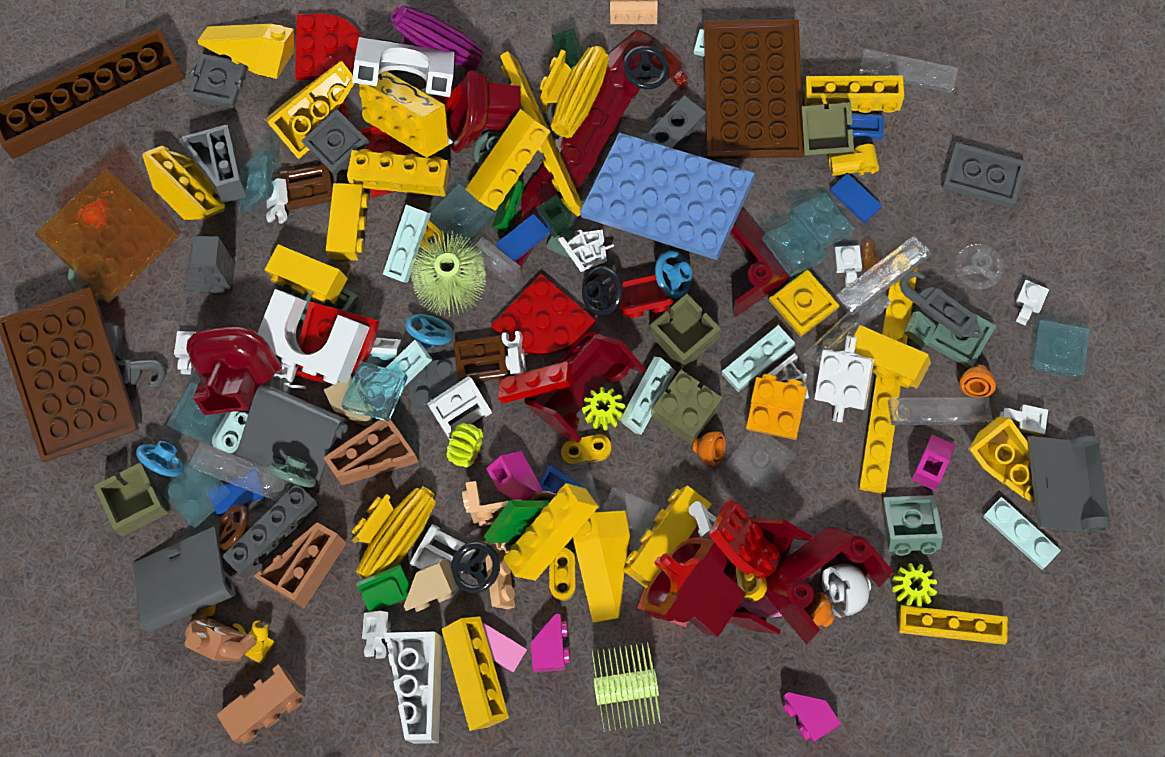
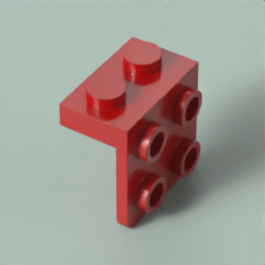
[614,274,673,318]

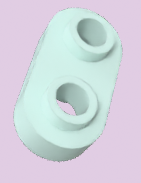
[212,410,249,454]

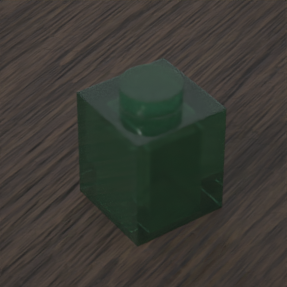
[551,28,583,69]
[536,194,574,238]

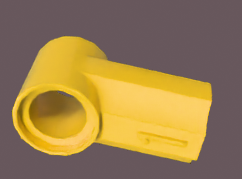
[828,144,879,176]

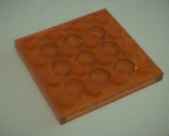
[35,168,179,304]

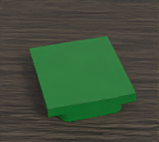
[356,565,411,612]

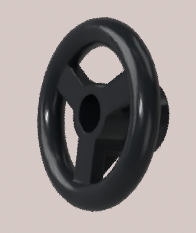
[623,46,669,90]
[582,267,623,316]
[451,541,500,593]

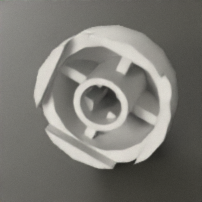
[822,563,871,618]

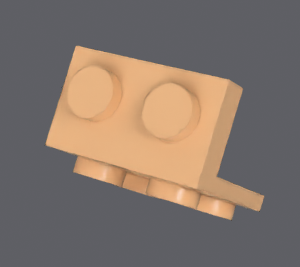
[610,0,658,24]
[462,481,521,527]

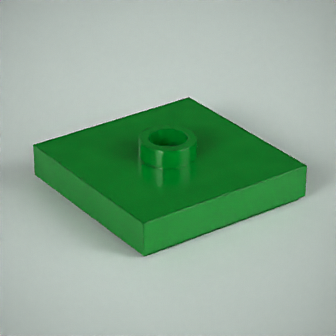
[484,500,549,543]

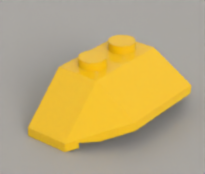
[143,146,225,220]

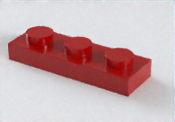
[498,361,572,404]

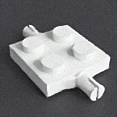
[815,336,874,422]

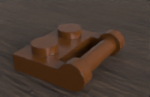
[280,162,333,210]
[453,335,509,382]

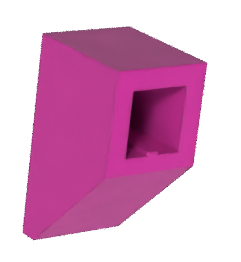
[911,435,955,491]
[486,451,543,501]
[531,614,570,673]
[782,692,841,744]

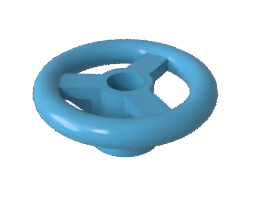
[655,250,692,299]
[405,314,453,348]
[136,441,184,477]

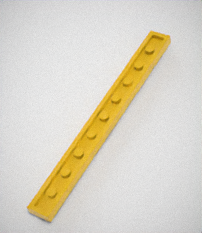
[859,253,919,494]

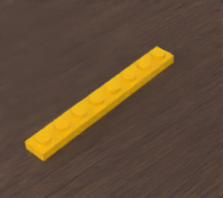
[500,51,583,217]

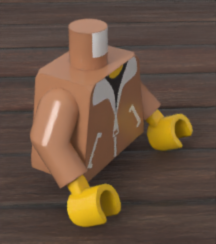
[184,604,268,662]

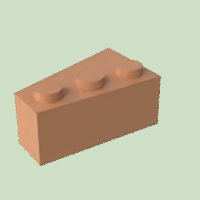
[323,415,419,485]
[253,522,347,609]
[217,664,305,744]

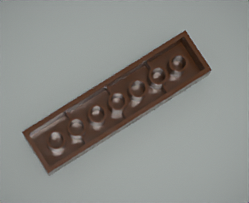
[0,28,185,160]

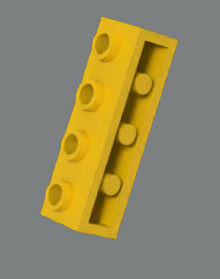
[804,76,904,113]
[466,109,550,211]
[347,149,450,197]
[503,483,599,581]
[624,485,712,588]
[441,616,509,731]

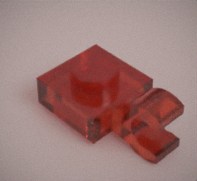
[650,49,688,91]

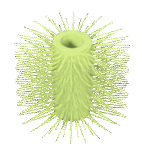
[410,231,487,317]
[592,642,660,732]

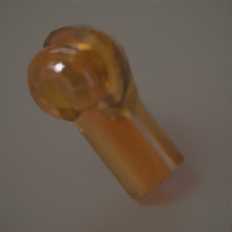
[861,242,886,277]

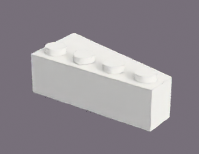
[384,632,443,744]

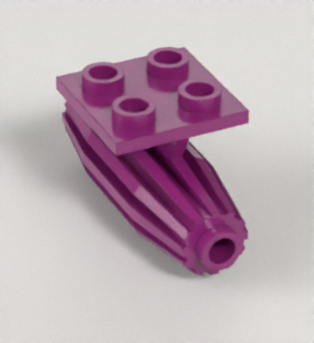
[391,5,483,70]

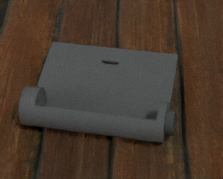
[236,383,348,489]
[1027,433,1111,532]
[133,526,235,633]

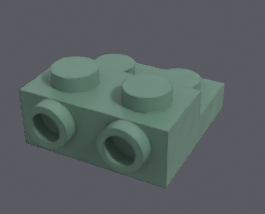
[883,495,943,556]

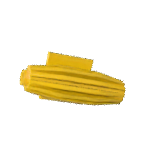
[540,46,609,138]
[351,486,436,579]

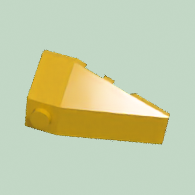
[198,24,294,79]
[264,61,354,159]
[969,417,1035,505]
[573,511,631,623]

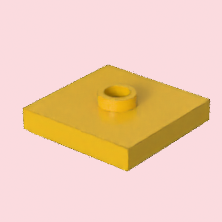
[769,269,839,337]

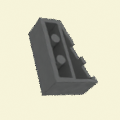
[181,124,247,203]
[185,236,235,294]

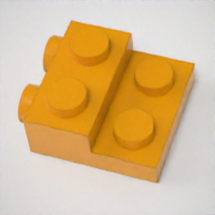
[746,374,807,440]

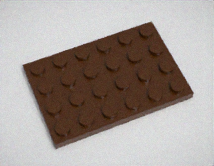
[704,19,804,159]
[0,287,139,462]

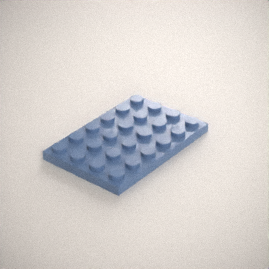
[580,133,755,260]

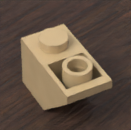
[324,377,376,427]
[404,559,459,612]

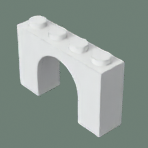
[352,37,455,97]
[258,289,370,385]

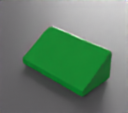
[491,180,524,233]

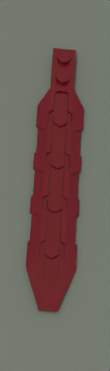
[498,31,653,271]

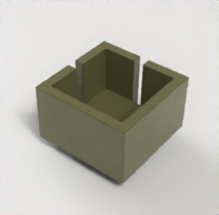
[802,102,854,155]
[650,294,721,370]
[651,370,723,445]
[94,462,169,537]

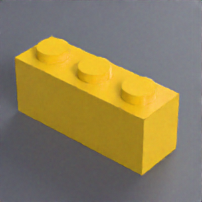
[326,183,369,260]
[264,245,348,304]
[854,325,931,389]

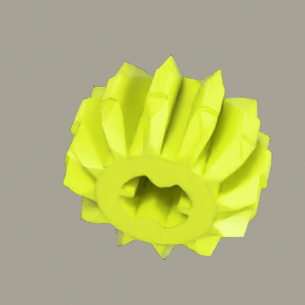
[582,387,625,431]
[446,423,483,467]
[892,563,937,607]

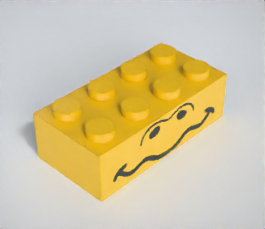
[359,71,448,158]

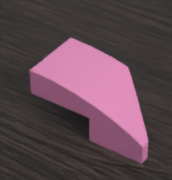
[738,594,782,618]
[482,623,527,672]

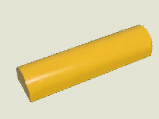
[898,605,1008,645]

